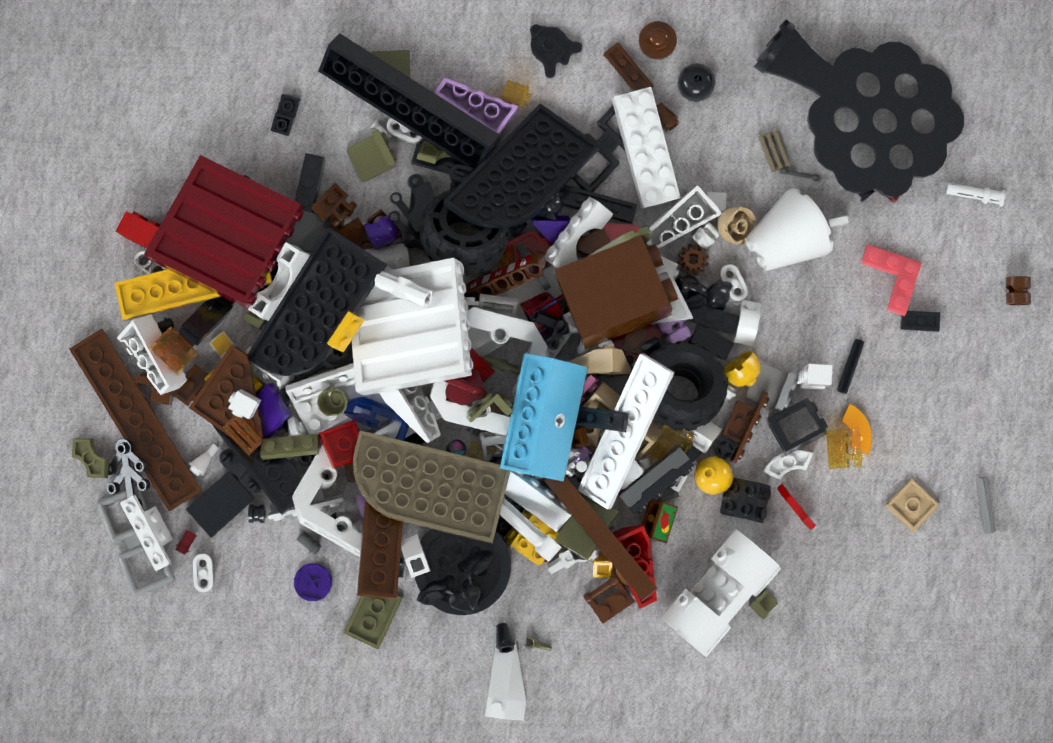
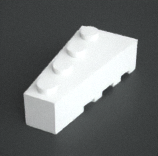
[117,314,187,395]

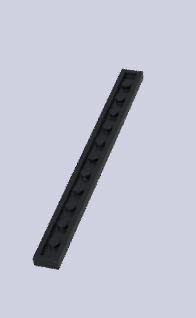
[411,144,637,224]

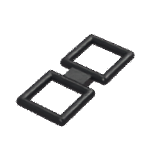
[572,92,629,192]

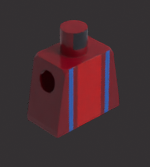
[520,292,567,338]

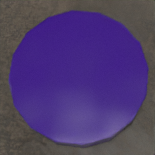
[294,563,332,601]

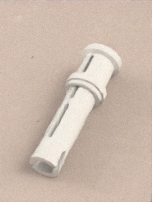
[946,182,1006,207]

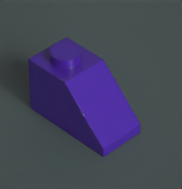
[531,215,571,244]

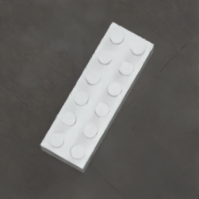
[612,87,681,209]

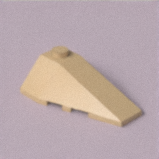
[568,345,631,375]

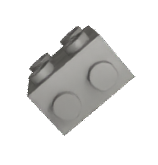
[746,363,798,411]

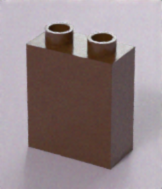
[555,236,678,350]

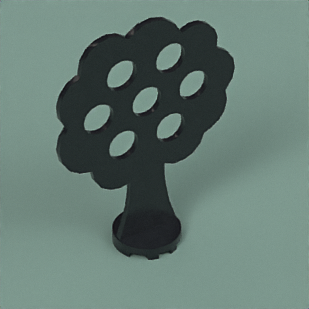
[753,19,964,198]

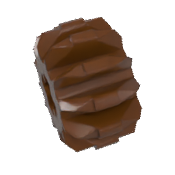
[677,243,709,276]

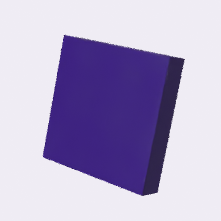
[257,383,290,437]

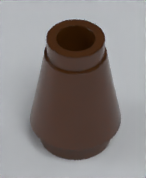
[656,102,680,131]

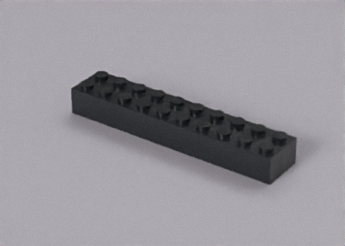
[318,33,500,169]

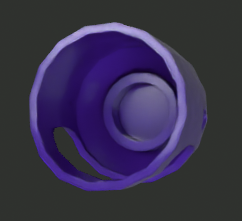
[364,216,398,249]

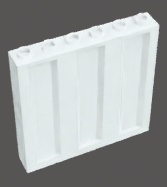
[352,258,473,395]

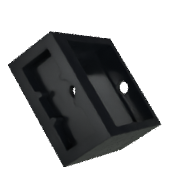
[767,398,828,456]

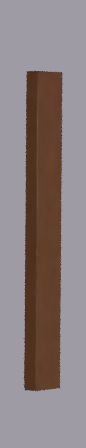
[545,476,658,601]

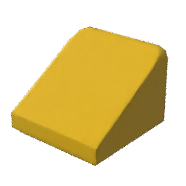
[593,554,613,578]

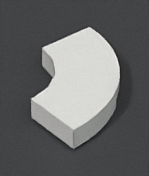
[763,450,814,480]

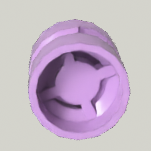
[658,320,692,344]

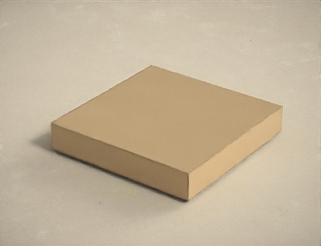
[885,478,940,532]

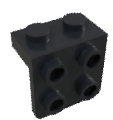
[720,478,771,523]

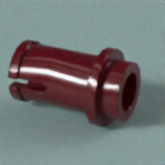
[175,529,197,555]

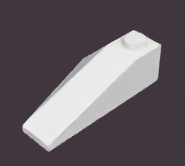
[379,385,441,443]
[485,641,526,721]

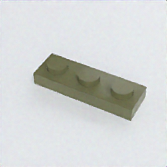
[261,433,320,460]

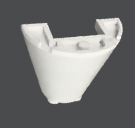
[745,188,833,271]

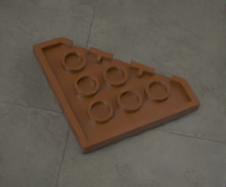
[189,344,264,452]

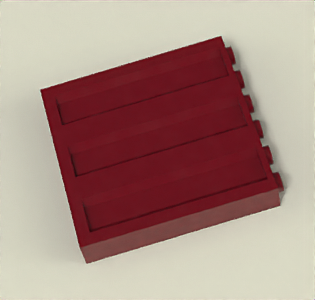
[144,155,304,309]

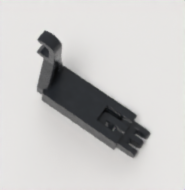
[174,296,235,359]

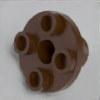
[639,21,677,60]

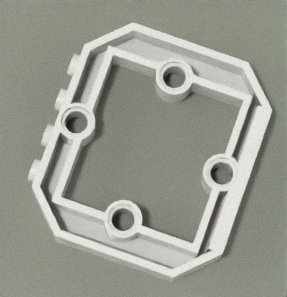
[429,307,549,435]
[292,444,411,557]

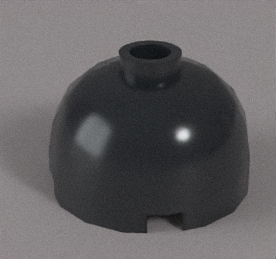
[677,63,716,102]

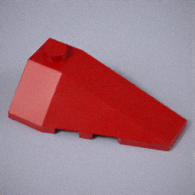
[612,525,657,609]

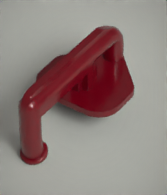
[444,368,487,406]

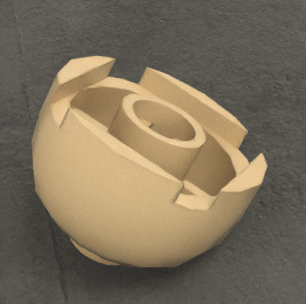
[717,206,756,245]

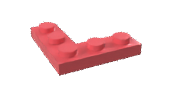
[861,244,922,316]

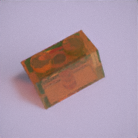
[150,326,199,375]

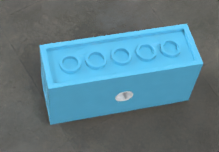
[500,353,588,481]

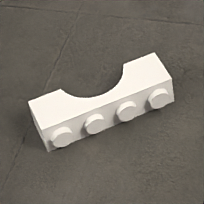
[544,196,613,269]
[248,242,310,321]
[797,364,832,390]

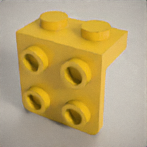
[327,311,365,352]
[504,510,558,566]

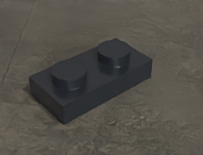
[900,311,940,332]

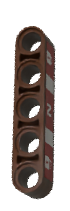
[464,253,546,306]

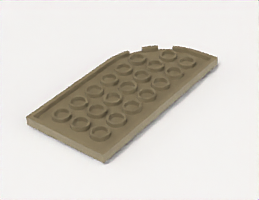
[353,430,510,544]

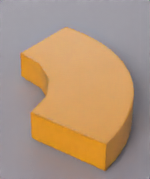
[841,404,872,455]

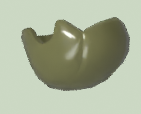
[317,387,349,416]

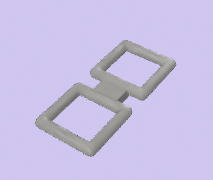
[97,485,175,597]

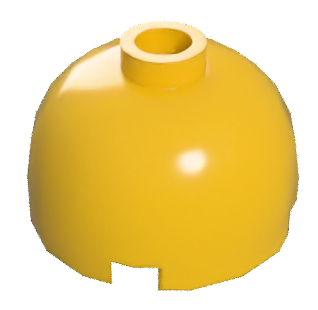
[724,350,761,387]
[694,456,733,495]

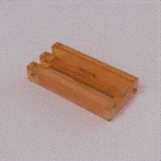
[222,416,264,456]

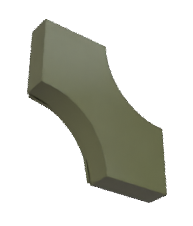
[417,142,452,164]
[72,438,109,478]

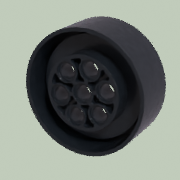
[415,529,511,615]

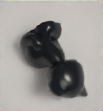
[675,275,733,311]

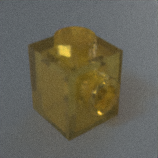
[502,80,532,109]

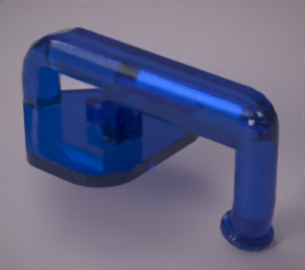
[343,397,409,441]

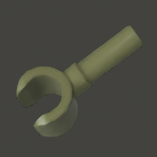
[524,637,552,651]

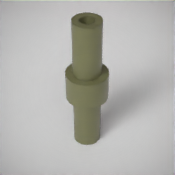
[484,355,521,375]

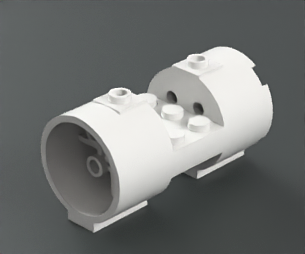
[661,529,781,657]

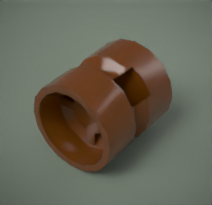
[1006,276,1031,305]

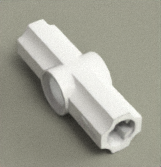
[374,271,433,307]

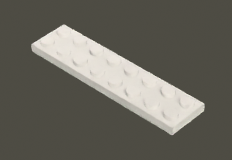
[578,354,674,509]

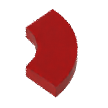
[777,484,816,530]

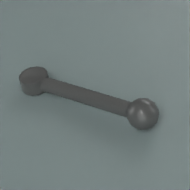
[780,169,820,181]

